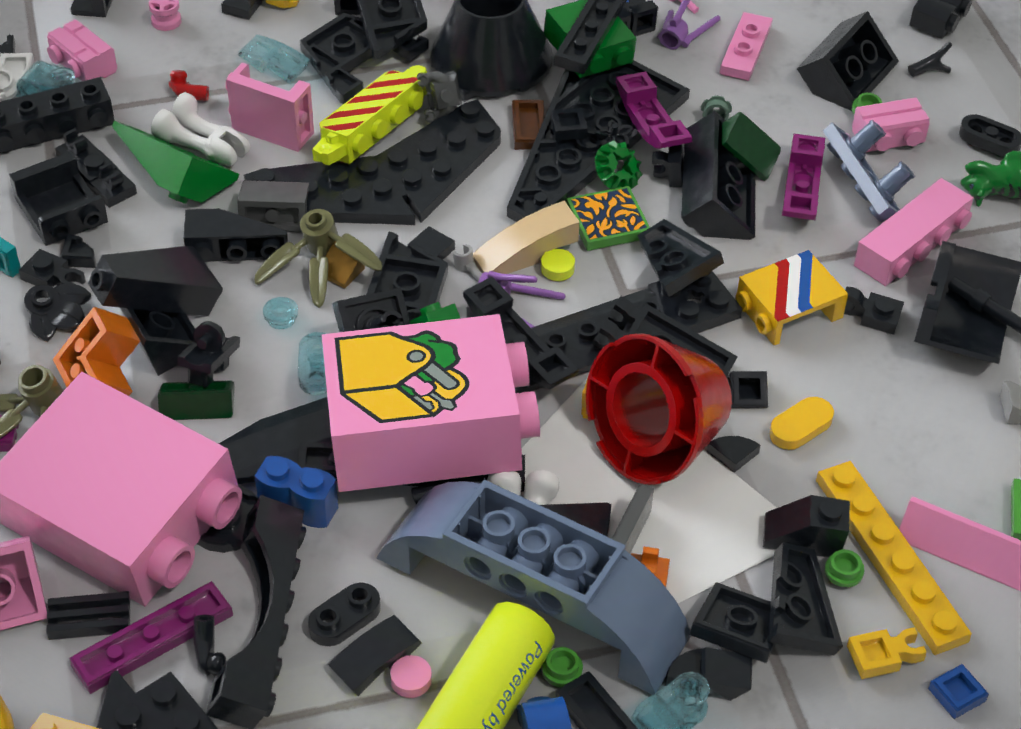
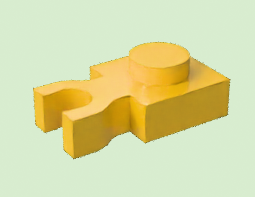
[847,627,927,679]

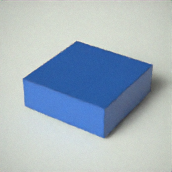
[928,664,989,719]

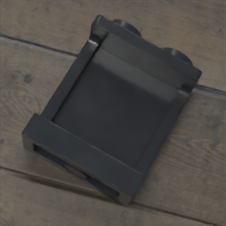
[9,151,108,246]

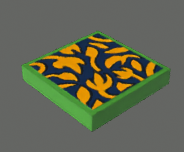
[566,186,650,251]

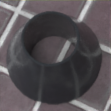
[430,0,553,97]

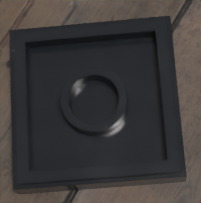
[689,582,776,663]

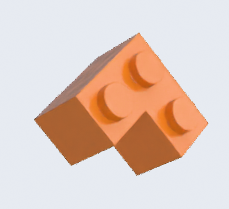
[53,307,140,396]

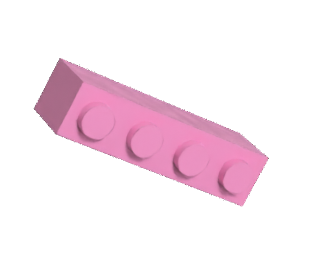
[854,178,974,286]

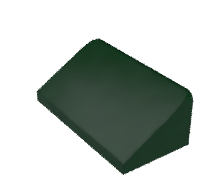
[722,112,781,181]
[158,380,235,420]

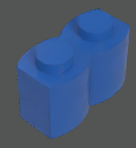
[255,456,338,528]

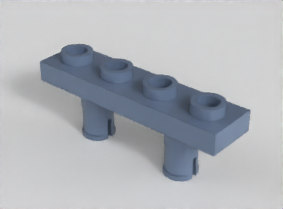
[823,119,915,222]

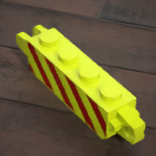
[312,65,428,165]

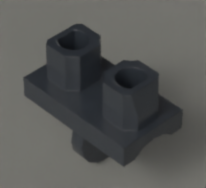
[178,321,240,387]

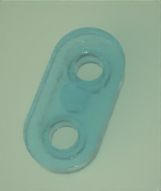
[298,332,327,395]

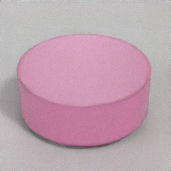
[390,655,432,698]

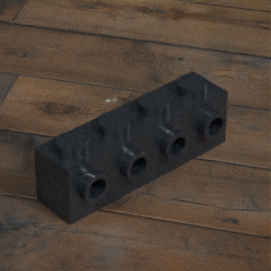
[0,77,114,153]

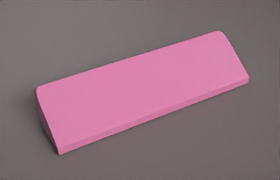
[899,497,1021,591]

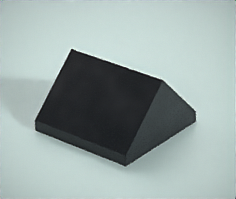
[120,308,195,376]

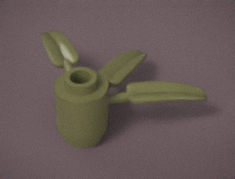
[254,209,382,308]
[0,365,63,438]

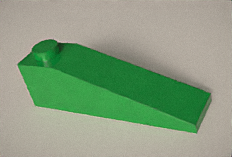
[112,120,240,204]

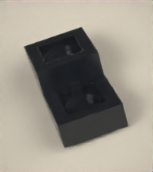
[328,615,422,696]

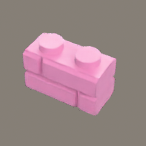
[47,19,117,81]
[852,98,930,152]

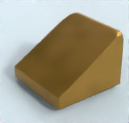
[325,241,365,289]

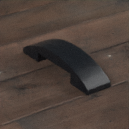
[463,277,579,390]

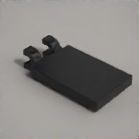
[592,296,738,378]

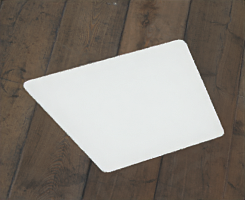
[521,377,777,603]

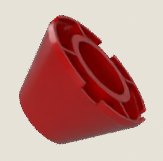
[586,333,732,485]

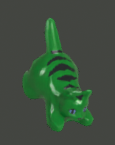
[960,151,1021,207]

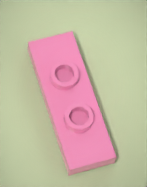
[720,12,773,81]

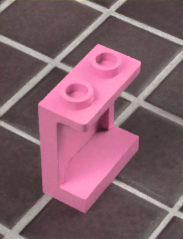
[226,62,314,152]

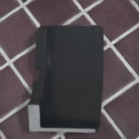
[914,241,1021,364]

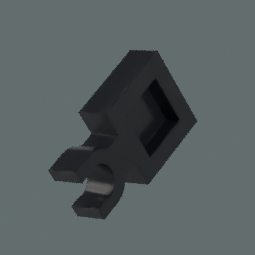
[19,249,86,287]

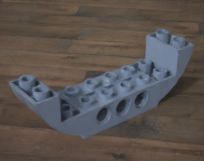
[377,479,691,695]

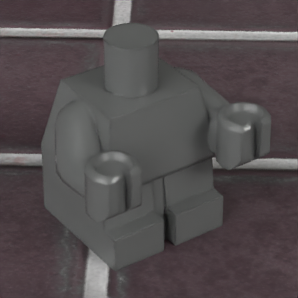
[417,71,462,122]

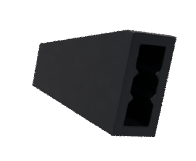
[88,246,223,316]

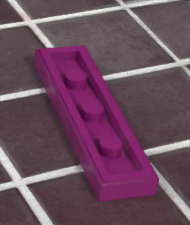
[69,581,233,694]

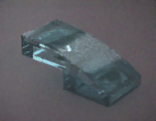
[238,35,310,84]

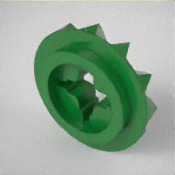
[595,140,643,189]

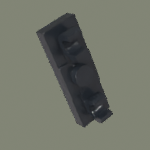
[55,128,137,208]

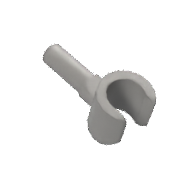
[453,244,482,282]

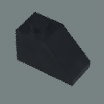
[763,495,850,557]

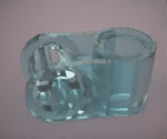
[16,61,76,96]
[631,672,710,729]

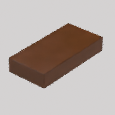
[512,100,545,150]

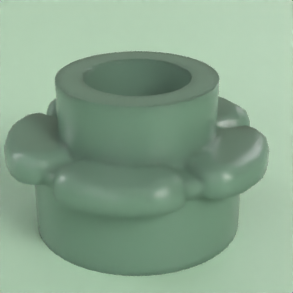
[701,95,732,120]

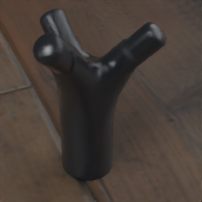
[908,42,952,77]

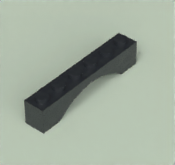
[206,495,306,729]

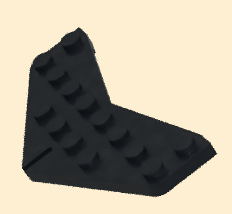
[244,99,501,225]

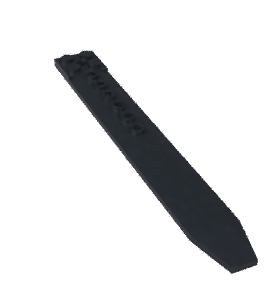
[218,271,742,484]

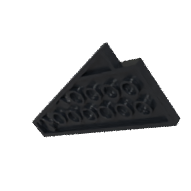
[507,60,690,222]

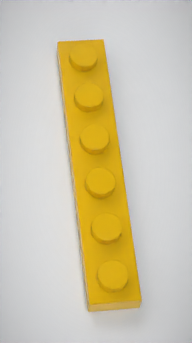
[816,461,972,656]

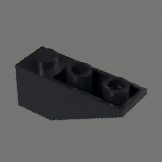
[183,208,288,262]

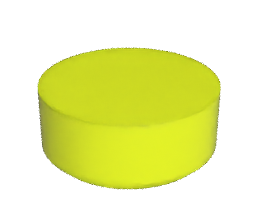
[541,249,575,281]

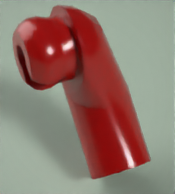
[168,70,209,101]

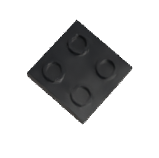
[332,288,410,332]

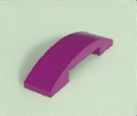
[616,71,692,149]
[782,134,825,221]

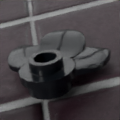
[24,283,92,342]

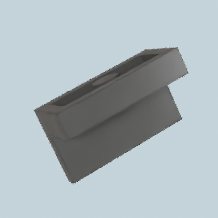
[237,180,310,232]

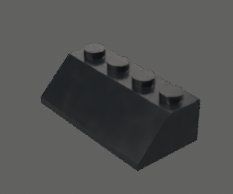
[681,111,756,240]

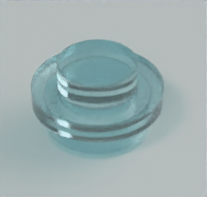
[263,297,298,329]

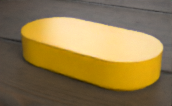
[769,397,834,450]

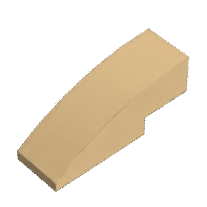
[473,201,580,274]

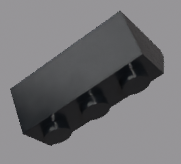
[797,11,899,111]

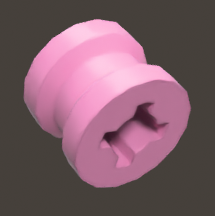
[149,0,181,31]

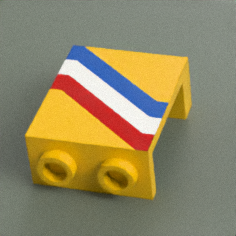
[735,250,848,345]

